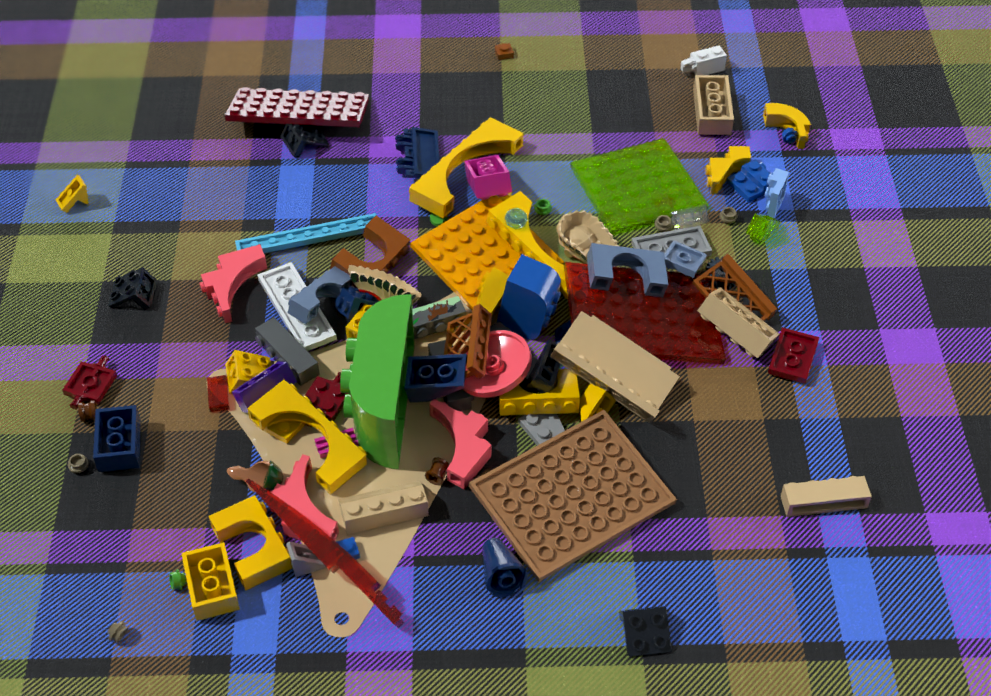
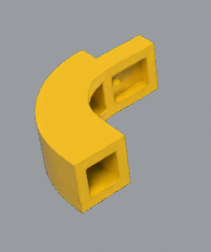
[763,103,811,149]

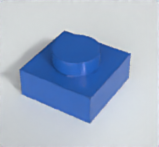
[333,537,360,564]

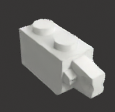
[680,46,727,75]

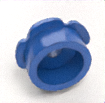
[782,128,798,143]

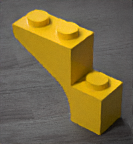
[705,146,751,194]

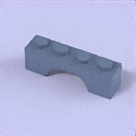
[288,266,352,324]

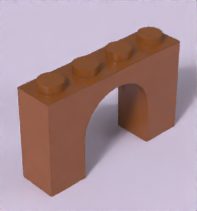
[330,215,411,293]

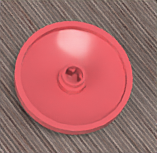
[463,330,532,398]

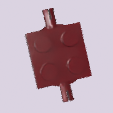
[62,355,117,410]
[305,372,349,427]

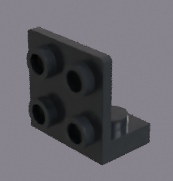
[280,124,329,157]
[108,267,158,310]
[619,606,672,656]

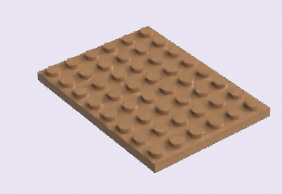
[469,410,677,582]

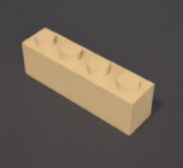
[781,476,872,517]

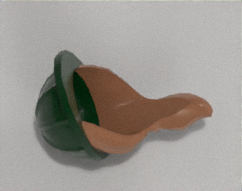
[227,460,284,495]

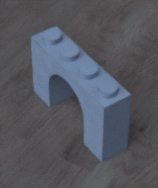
[587,243,668,297]

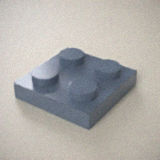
[664,240,707,278]

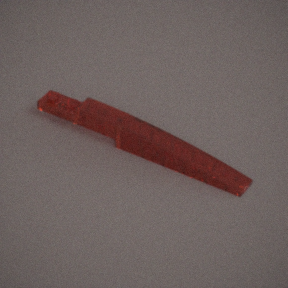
[246,478,404,628]

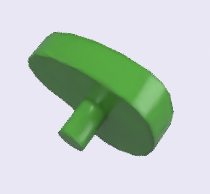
[430,213,448,226]

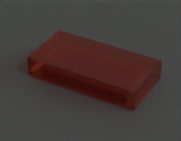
[207,375,230,412]

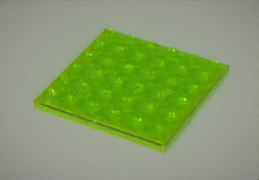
[570,138,708,235]

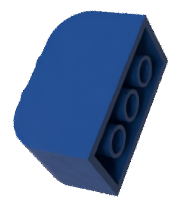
[496,254,561,340]

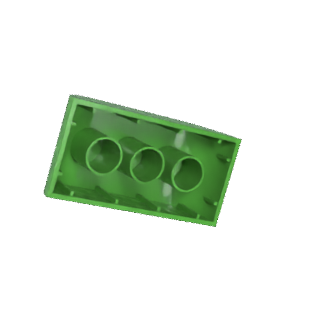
[340,294,415,469]

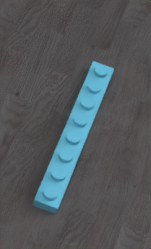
[235,213,376,253]

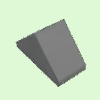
[287,542,327,577]

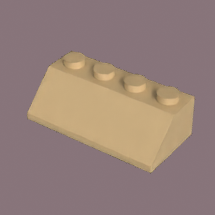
[697,287,780,358]
[338,481,429,535]

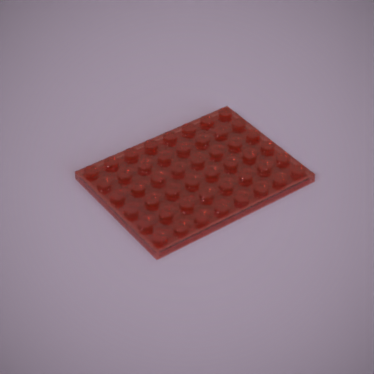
[564,262,726,365]

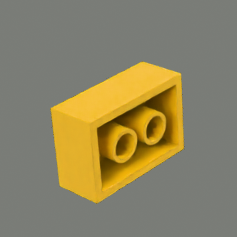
[181,542,240,621]

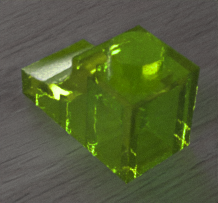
[746,213,781,242]

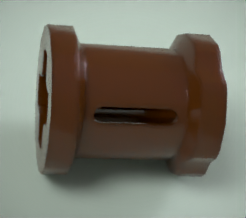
[425,457,449,485]

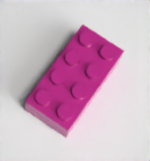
[464,155,512,200]

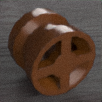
[78,400,97,422]

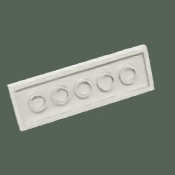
[258,262,337,351]

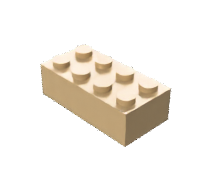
[693,75,734,135]

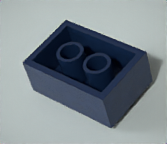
[93,405,141,472]

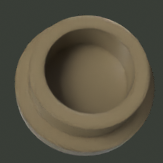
[720,207,738,223]
[654,215,672,232]
[68,454,89,473]
[107,621,128,643]

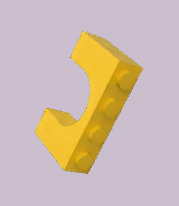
[499,369,580,416]
[209,495,293,591]

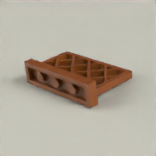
[693,254,777,321]
[444,304,492,379]

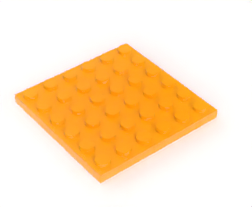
[410,195,564,312]

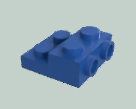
[727,160,774,203]

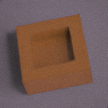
[494,43,514,60]

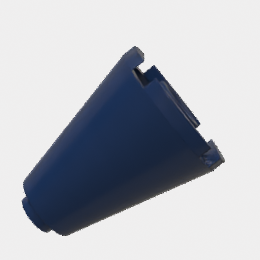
[482,538,528,597]

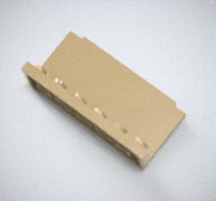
[550,311,680,423]

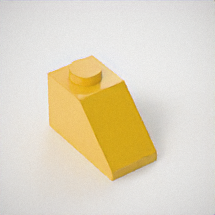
[580,383,616,422]

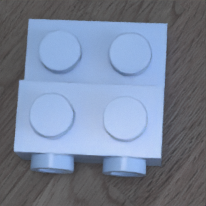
[764,168,789,220]

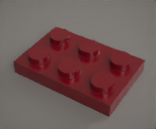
[768,327,820,384]

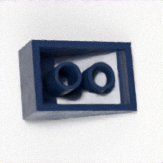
[404,354,467,403]

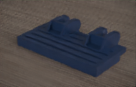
[395,127,440,179]

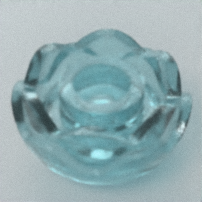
[504,208,528,229]

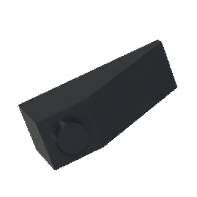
[524,339,560,394]

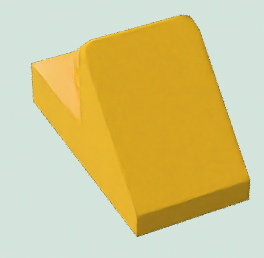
[56,174,88,213]

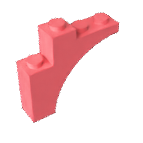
[199,244,267,323]
[429,399,491,490]
[267,454,339,550]

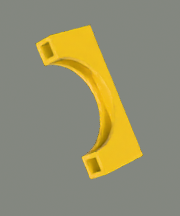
[247,380,367,495]

